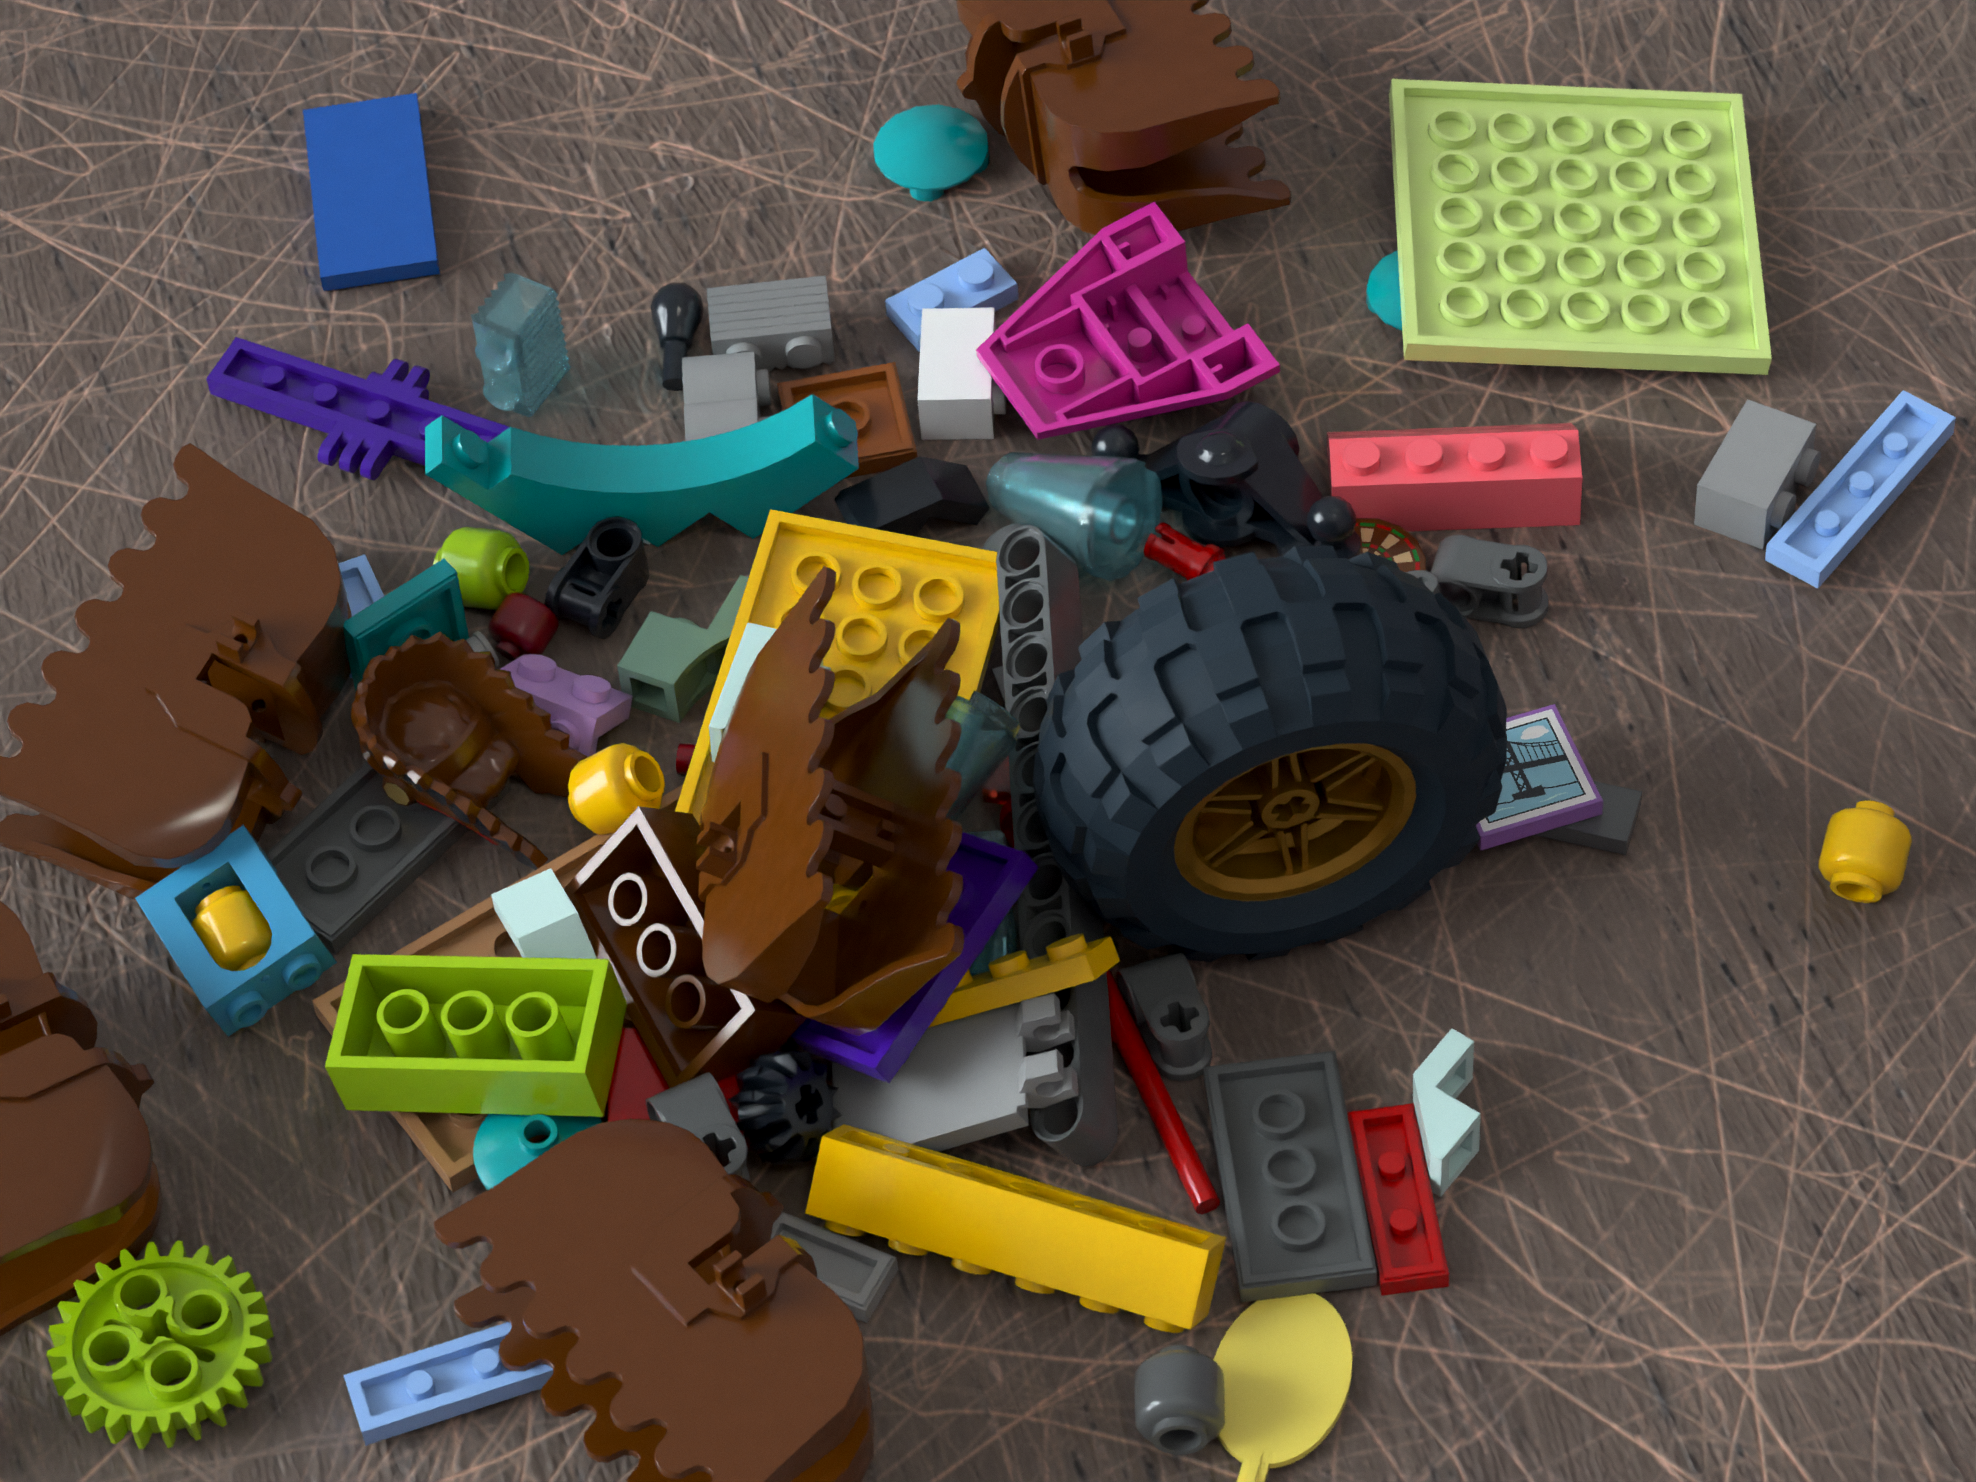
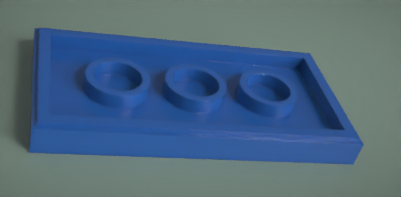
[303,93,440,291]

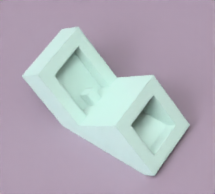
[491,868,597,959]
[1413,1028,1481,1197]

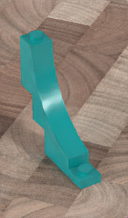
[425,394,859,555]

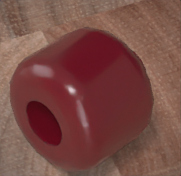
[488,592,559,661]

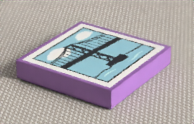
[1476,704,1603,851]

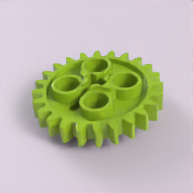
[46,1240,274,1449]

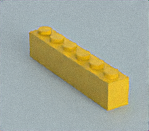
[805,1124,1226,1333]

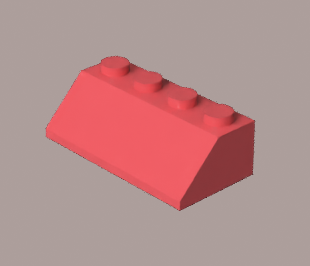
[1327,423,1583,532]

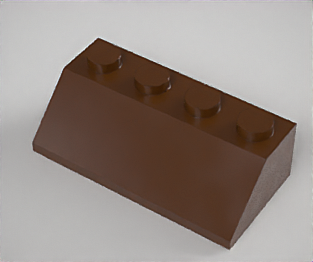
[564,806,808,1088]

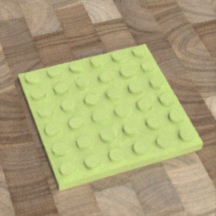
[1389,79,1772,375]

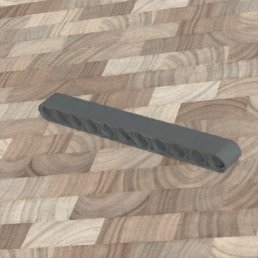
[996,525,1118,1167]

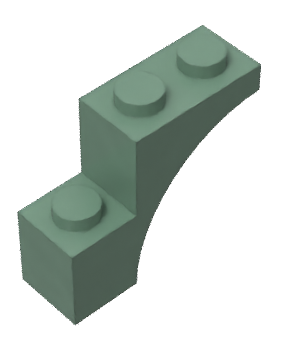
[617,575,749,723]

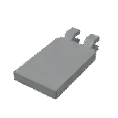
[832,993,1078,1152]

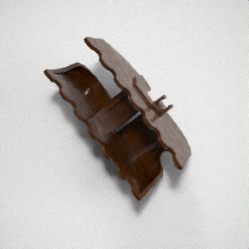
[956,0,1292,235]
[0,443,352,900]
[696,566,964,1036]
[0,901,163,1336]
[434,1119,875,1482]

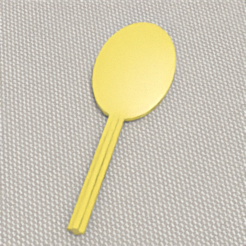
[1214,1293,1352,1482]

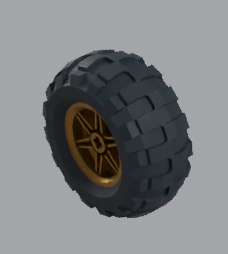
[1033,546,1507,962]

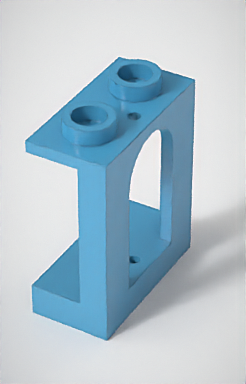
[135,825,337,1037]

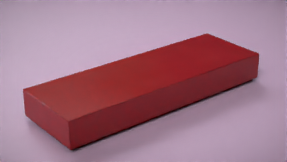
[1347,1103,1449,1296]

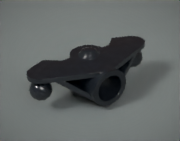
[1090,401,1361,559]

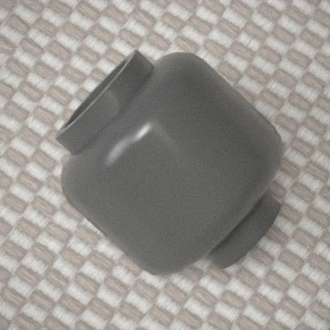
[1134,1345,1225,1455]

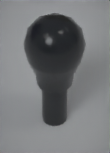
[650,282,704,391]

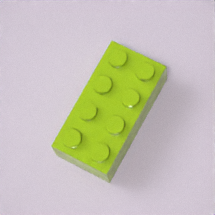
[325,954,627,1117]

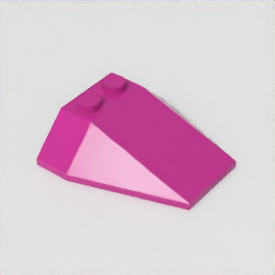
[976,202,1280,440]

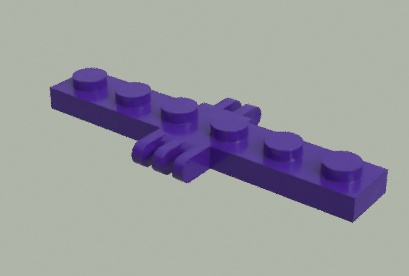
[206,337,509,480]

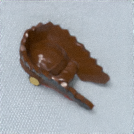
[351,631,587,870]

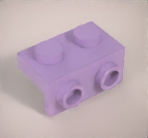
[500,654,633,757]

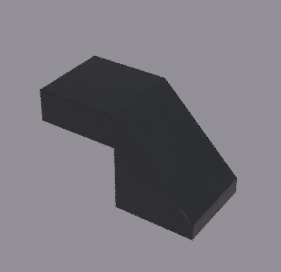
[834,456,990,536]

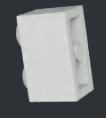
[918,308,1007,440]

